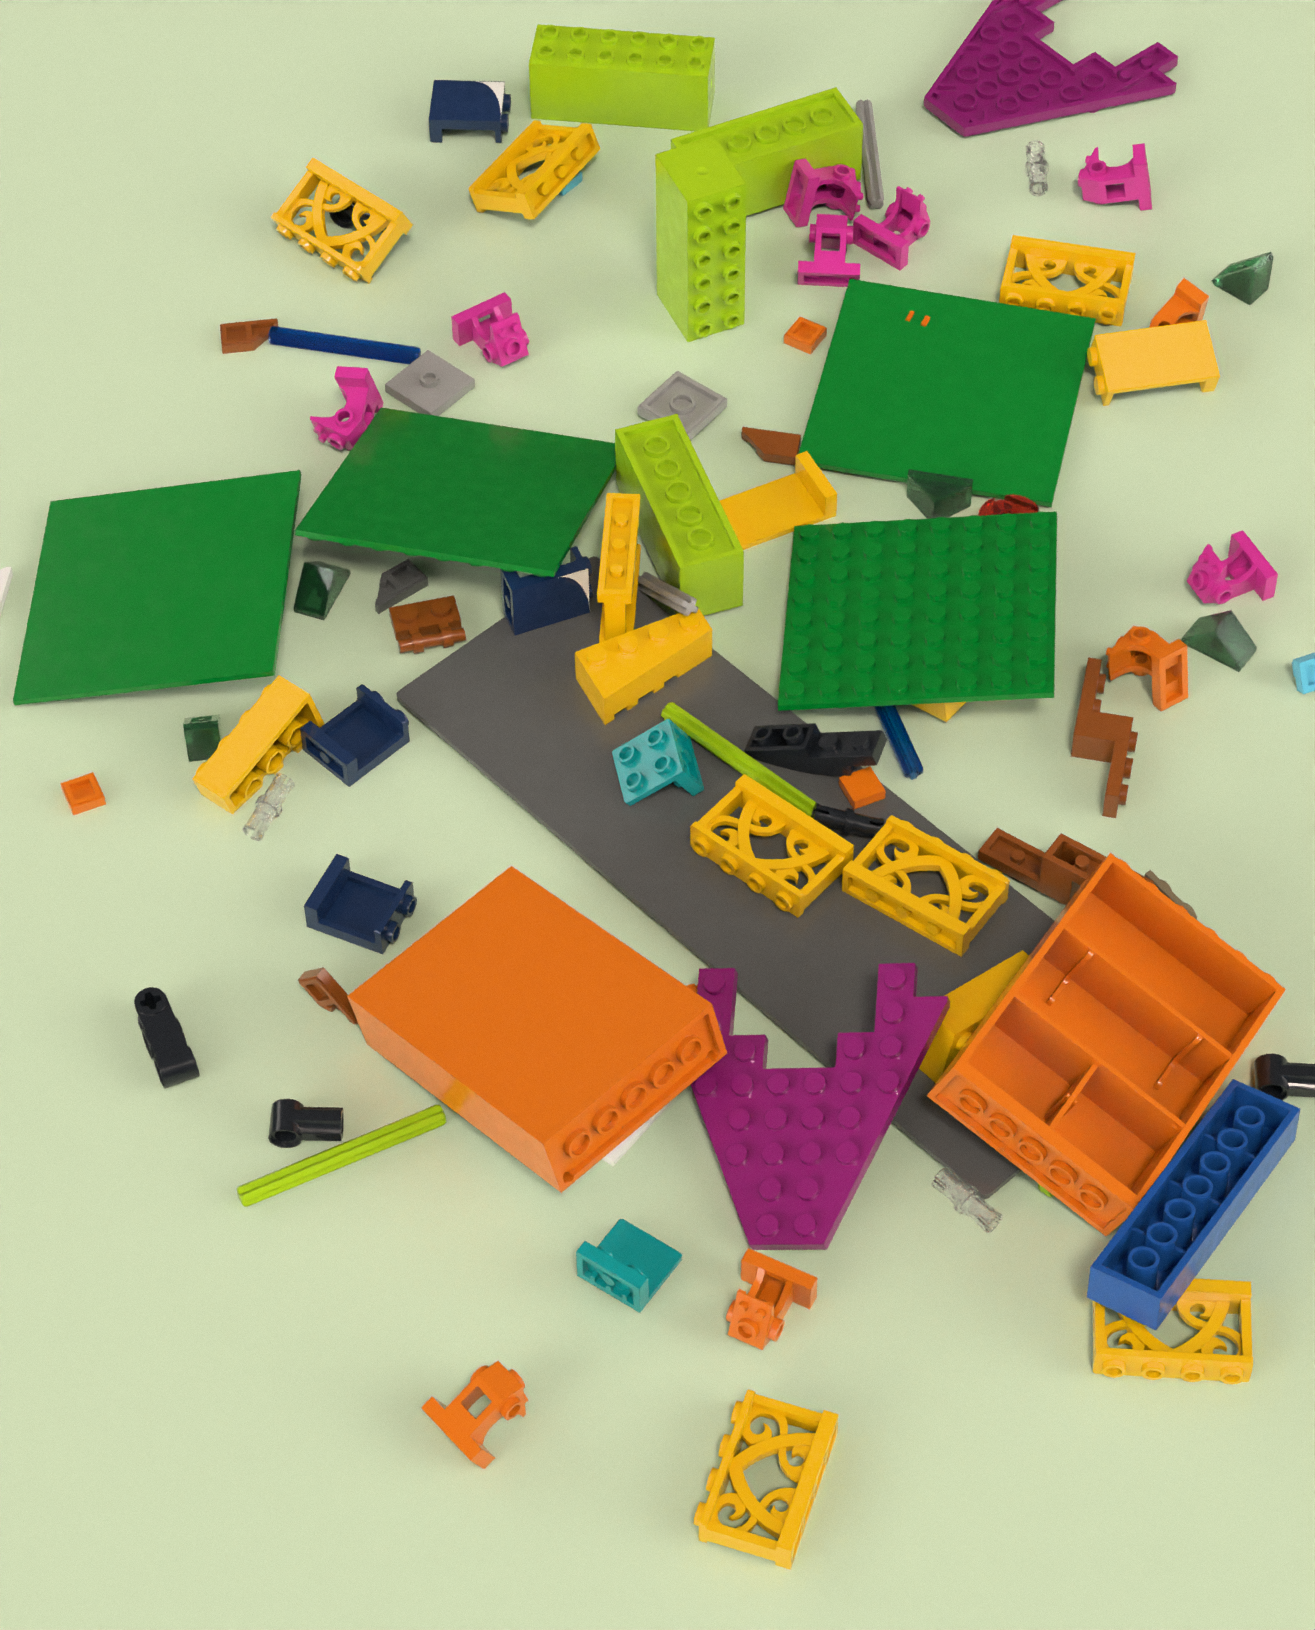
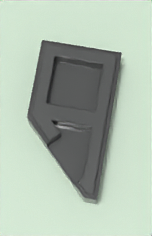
[375,559,428,614]

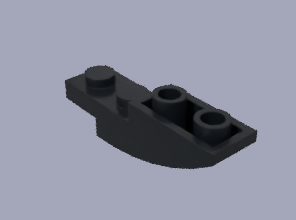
[744,723,887,776]

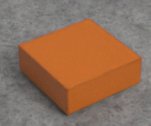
[784,317,827,354]
[839,766,886,810]
[60,772,106,815]

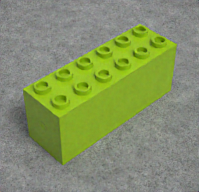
[529,24,715,131]
[671,87,863,216]
[655,136,746,342]
[615,414,744,616]

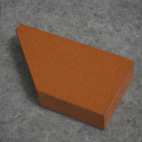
[220,318,279,354]
[742,427,801,465]
[298,967,358,1025]

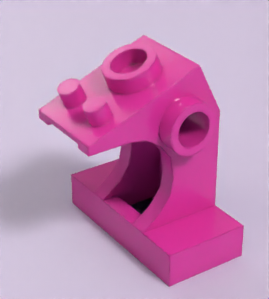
[1078,143,1152,211]
[783,158,863,227]
[853,186,931,271]
[798,214,861,287]
[451,292,529,367]
[310,366,384,451]
[1187,530,1278,604]

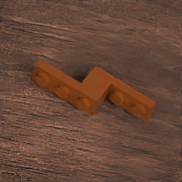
[1071,657,1138,818]
[978,828,1154,905]

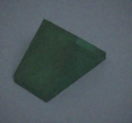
[1211,252,1274,305]
[906,469,974,519]
[293,561,351,621]
[1181,610,1257,672]
[183,714,222,762]

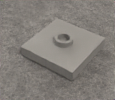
[385,350,475,416]
[638,371,727,440]

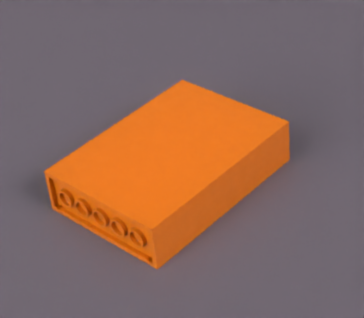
[927,853,1286,1236]
[347,866,727,1193]

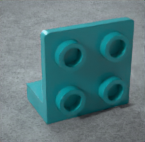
[612,718,705,806]
[576,1219,682,1313]

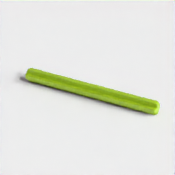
[661,702,816,818]
[237,1104,446,1207]

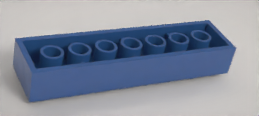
[1087,1079,1300,1330]

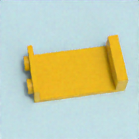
[1087,320,1220,406]
[719,451,837,550]

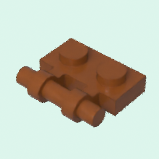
[389,595,466,654]

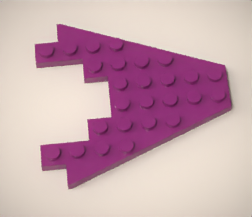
[924,0,1178,137]
[691,963,950,1250]

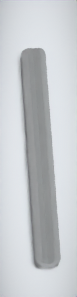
[856,99,884,209]

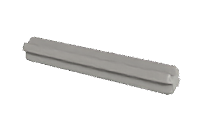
[638,572,699,616]

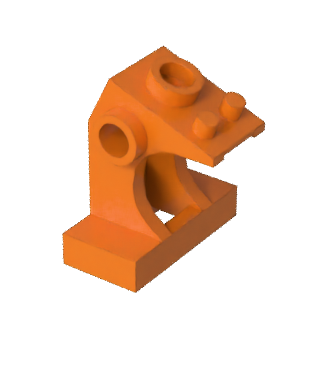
[1149,278,1209,328]
[1106,626,1188,711]
[726,1248,818,1350]
[421,1361,528,1469]

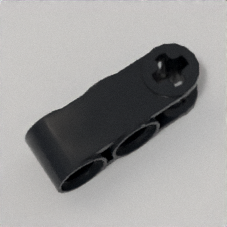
[134,987,200,1089]

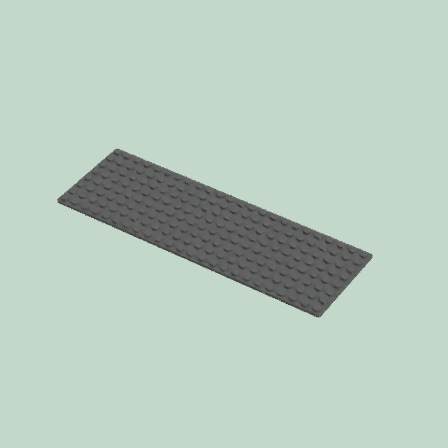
[397,556,1054,1199]

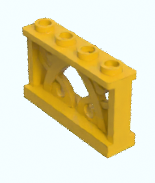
[469,120,600,220]
[271,158,413,284]
[999,235,1136,326]
[597,493,641,643]
[690,774,854,918]
[842,815,1010,957]
[1092,1278,1253,1384]
[694,1389,839,1570]

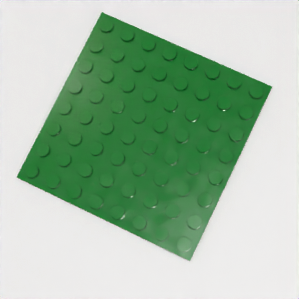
[798,279,1096,507]
[295,407,616,577]
[13,470,302,705]
[778,511,1058,711]

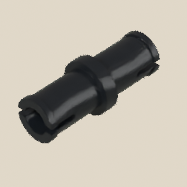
[811,803,884,838]

